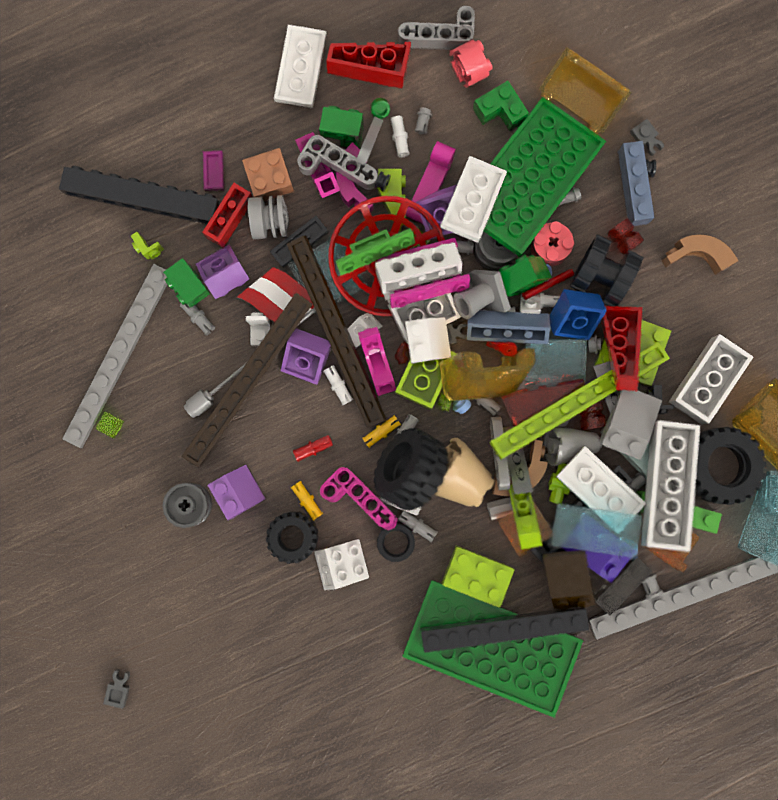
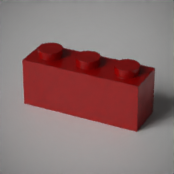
[202,183,253,248]

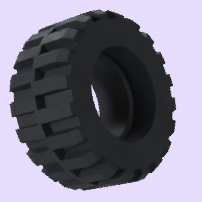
[695,427,767,505]
[373,428,449,510]

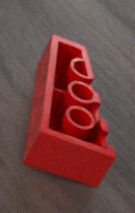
[326,42,411,89]
[601,306,643,391]

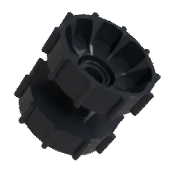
[569,234,644,306]

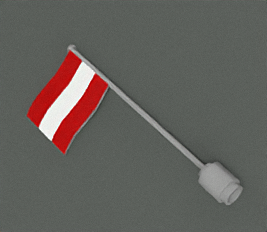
[183,267,316,418]

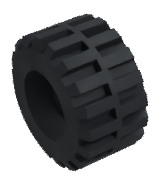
[266,512,318,564]

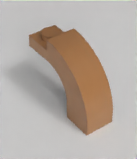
[662,235,739,275]
[492,440,548,496]

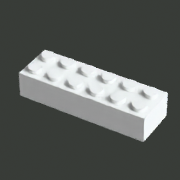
[641,421,700,551]

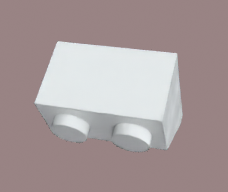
[405,317,451,364]

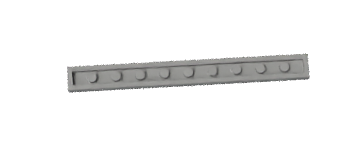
[63,264,167,448]
[588,550,778,640]

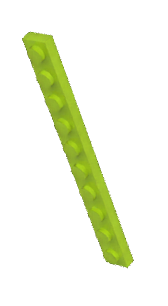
[490,342,670,460]

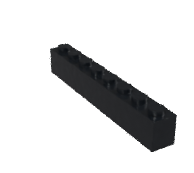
[59,166,220,224]
[421,607,589,653]

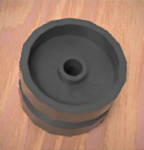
[474,231,517,271]
[163,483,213,528]

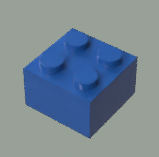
[549,289,607,340]

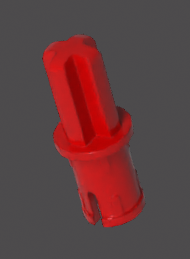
[293,435,333,462]

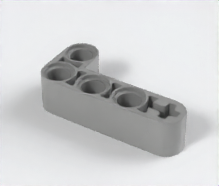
[398,6,475,50]
[298,135,377,190]

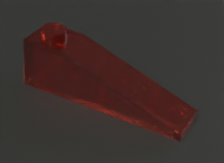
[502,379,585,427]

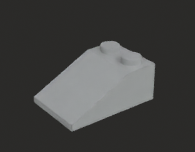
[599,390,662,460]

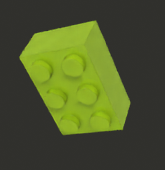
[395,351,457,410]
[442,545,515,608]

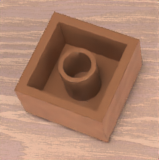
[242,148,294,201]

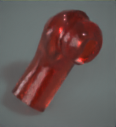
[394,342,409,364]

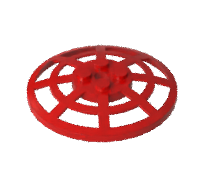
[328,196,445,316]

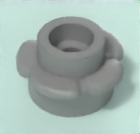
[588,334,601,354]

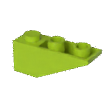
[378,169,406,232]
[509,485,542,549]

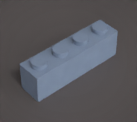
[618,141,654,226]
[467,310,550,344]

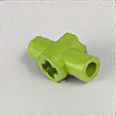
[548,464,570,505]

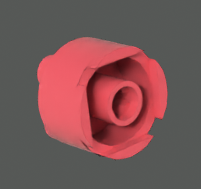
[450,40,492,88]
[531,221,574,266]

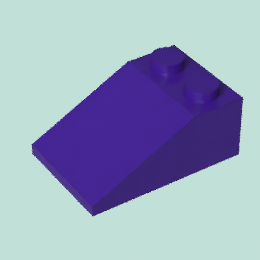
[560,513,636,583]

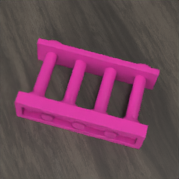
[378,238,470,308]

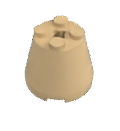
[436,438,494,507]

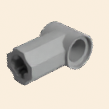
[487,497,514,520]

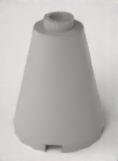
[543,426,602,466]

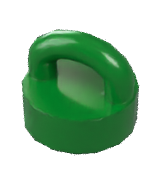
[370,98,390,119]

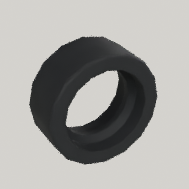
[377,523,415,562]

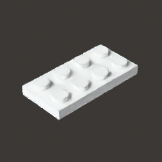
[274,25,327,108]
[440,156,507,243]
[556,447,646,534]

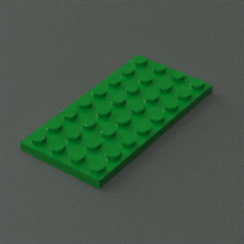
[483,97,606,257]
[402,579,583,718]

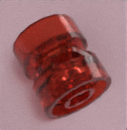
[607,218,644,256]
[578,400,607,431]

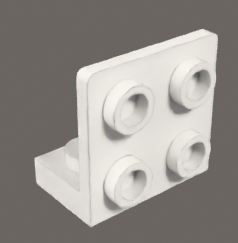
[314,539,369,590]

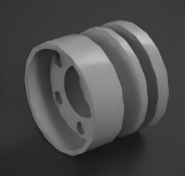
[248,195,289,239]

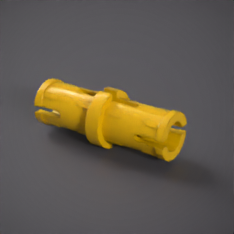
[362,415,401,448]
[291,481,323,521]

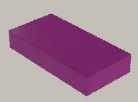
[203,151,224,191]

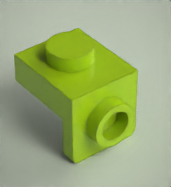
[131,232,164,260]

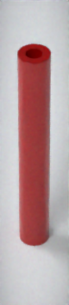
[522,269,574,300]

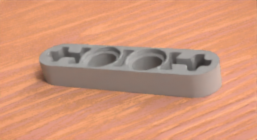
[356,116,383,166]
[490,417,510,490]

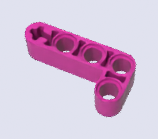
[406,141,456,224]
[320,467,397,530]

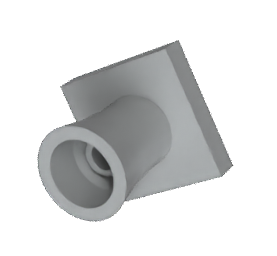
[453,270,511,319]

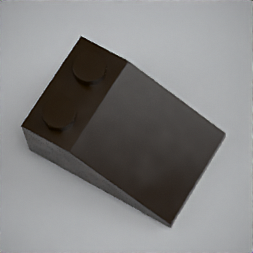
[543,550,595,610]

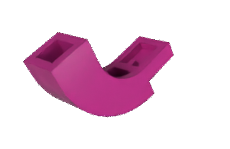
[295,132,340,198]
[336,142,374,213]
[358,327,396,396]

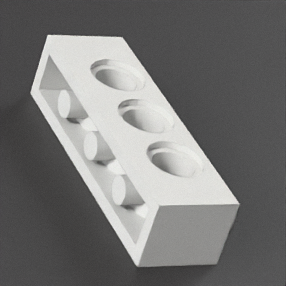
[375,242,462,294]

